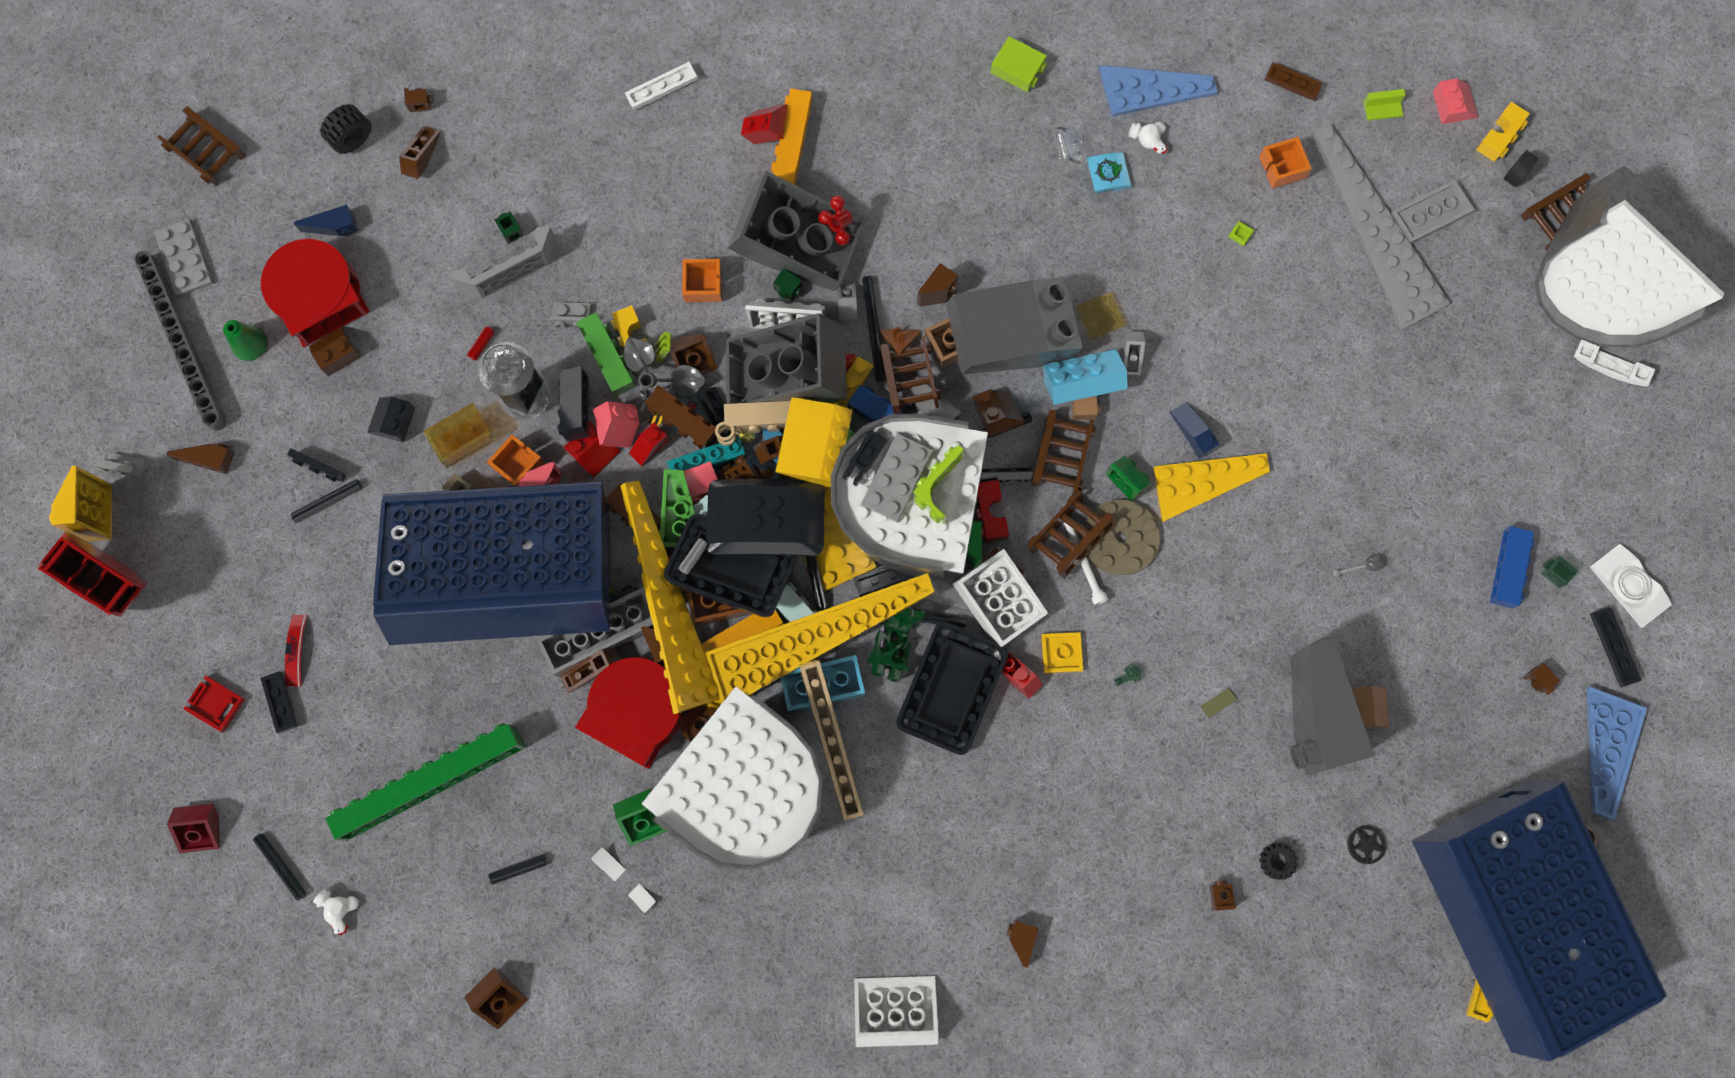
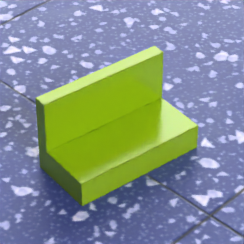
[1363,89,1406,121]

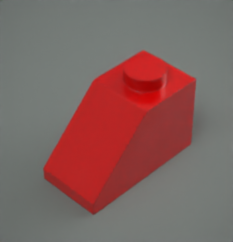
[629,422,669,467]

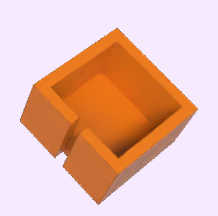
[1259,137,1312,189]
[682,259,722,303]
[487,434,545,487]

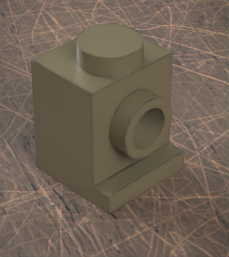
[442,473,474,491]

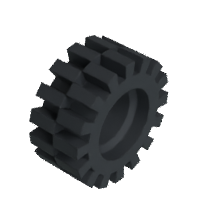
[1259,843,1299,880]

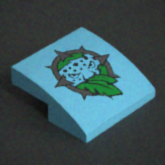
[1087,153,1131,194]

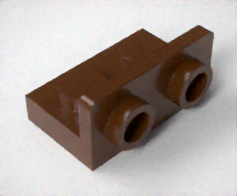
[716,454,761,479]

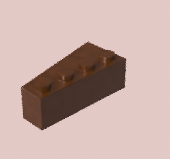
[645,385,717,449]

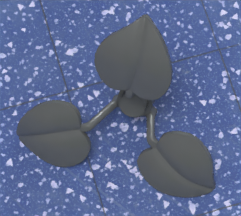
[624,337,705,423]

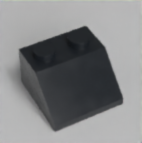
[367,397,415,443]

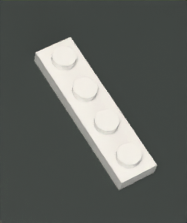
[625,62,698,111]

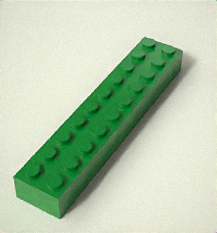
[325,723,526,841]

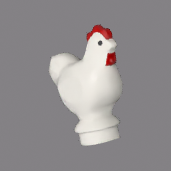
[1128,122,1168,154]
[313,889,359,936]

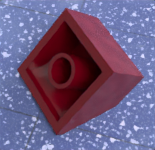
[167,803,220,853]

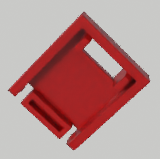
[183,675,246,733]

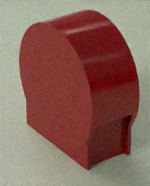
[261,239,370,348]
[38,531,147,617]
[575,657,685,769]

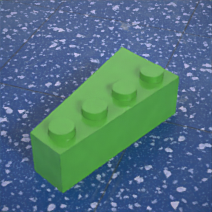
[576,312,636,397]

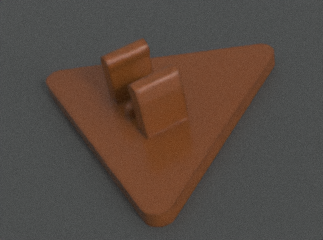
[880,327,920,354]

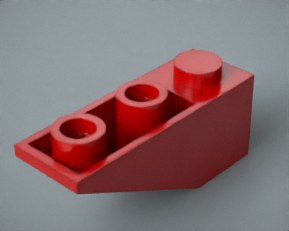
[1001,652,1042,699]

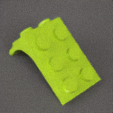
[913,445,964,525]

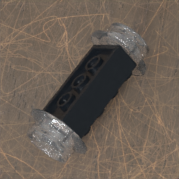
[478,342,551,420]

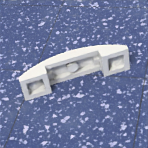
[1574,340,1655,387]

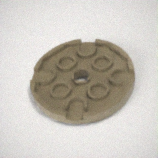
[1084,500,1160,576]

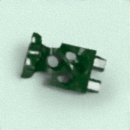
[867,607,925,682]

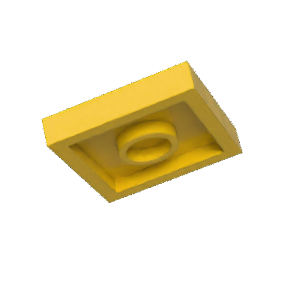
[1041,632,1083,673]

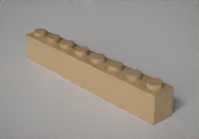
[799,659,863,821]

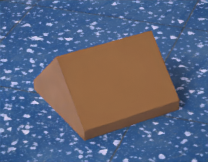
[1351,686,1389,728]

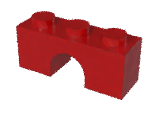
[976,480,1009,543]

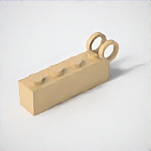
[715,401,790,446]

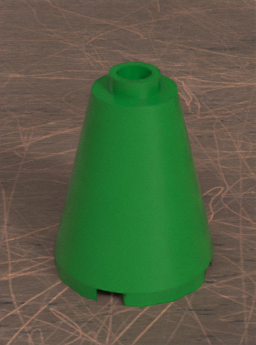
[223,320,268,361]

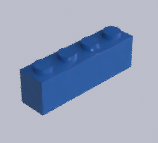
[847,385,906,423]
[1490,526,1535,609]

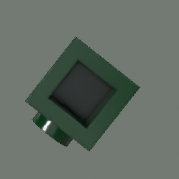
[773,269,803,301]

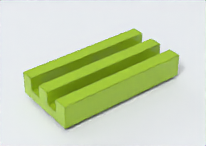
[655,332,671,362]

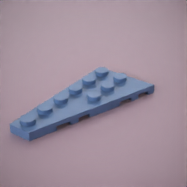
[1098,65,1218,117]
[1587,687,1647,820]

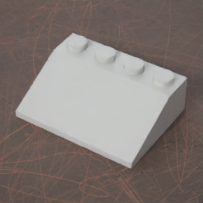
[745,299,825,329]
[952,549,1048,647]
[854,976,938,1047]

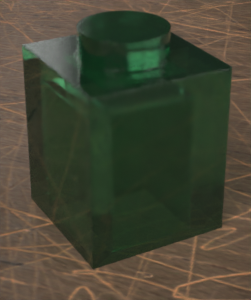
[1541,556,1578,588]

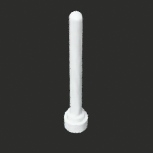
[1064,522,1109,606]

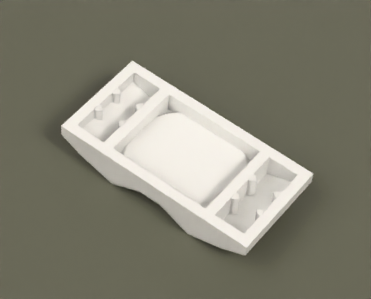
[1590,544,1672,628]

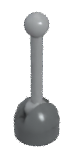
[1333,555,1381,577]

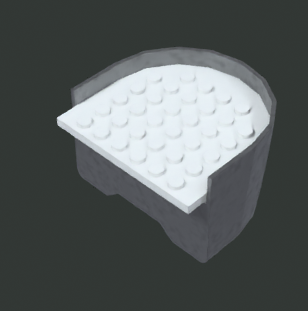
[1534,166,1724,348]
[831,414,988,581]
[642,687,823,870]

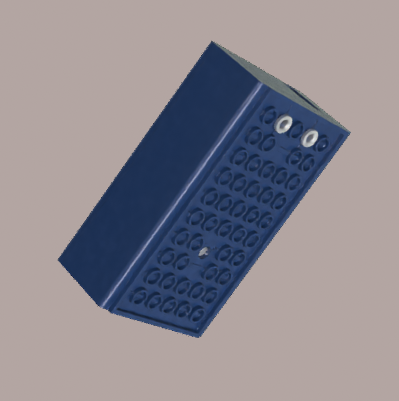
[373,481,610,646]
[1412,781,1667,1062]

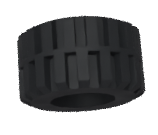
[320,104,372,154]

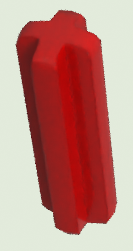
[467,326,495,361]

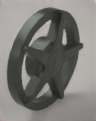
[1347,826,1386,864]

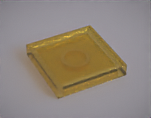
[1076,292,1126,340]

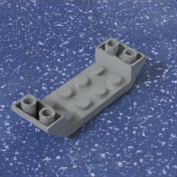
[448,224,557,298]

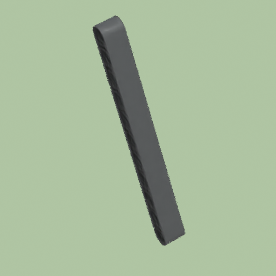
[134,251,226,431]

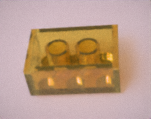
[423,403,496,468]

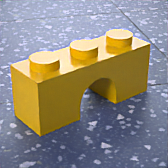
[1476,102,1530,162]
[611,305,647,348]

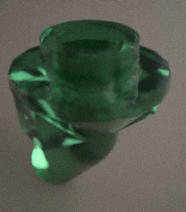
[1114,664,1142,686]

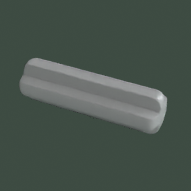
[679,539,707,574]

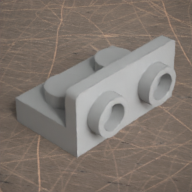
[550,302,591,329]
[95,453,146,479]

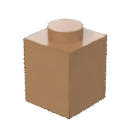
[1072,396,1100,420]

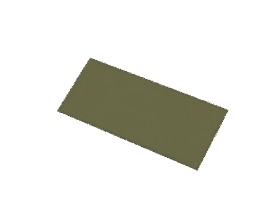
[1201,688,1237,718]

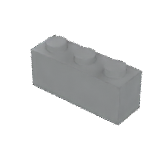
[902,377,960,420]

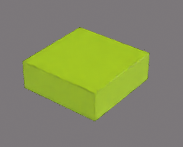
[1228,221,1254,246]

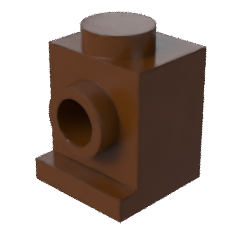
[404,88,434,113]
[1522,663,1560,695]
[1209,880,1236,911]

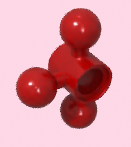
[818,195,853,245]

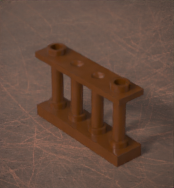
[157,106,246,186]
[1520,173,1591,251]
[880,336,941,414]
[1031,409,1096,495]
[1028,491,1116,579]

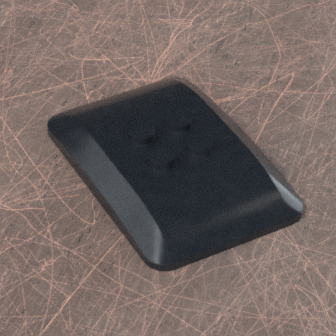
[706,479,825,556]
[664,514,797,618]
[896,622,1008,755]

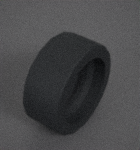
[1504,150,1538,187]

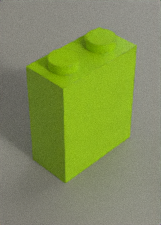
[990,36,1047,93]

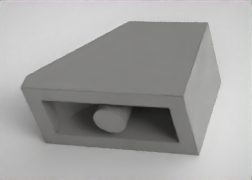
[837,283,858,321]
[1122,331,1145,376]

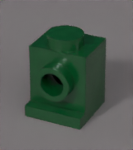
[494,211,524,244]

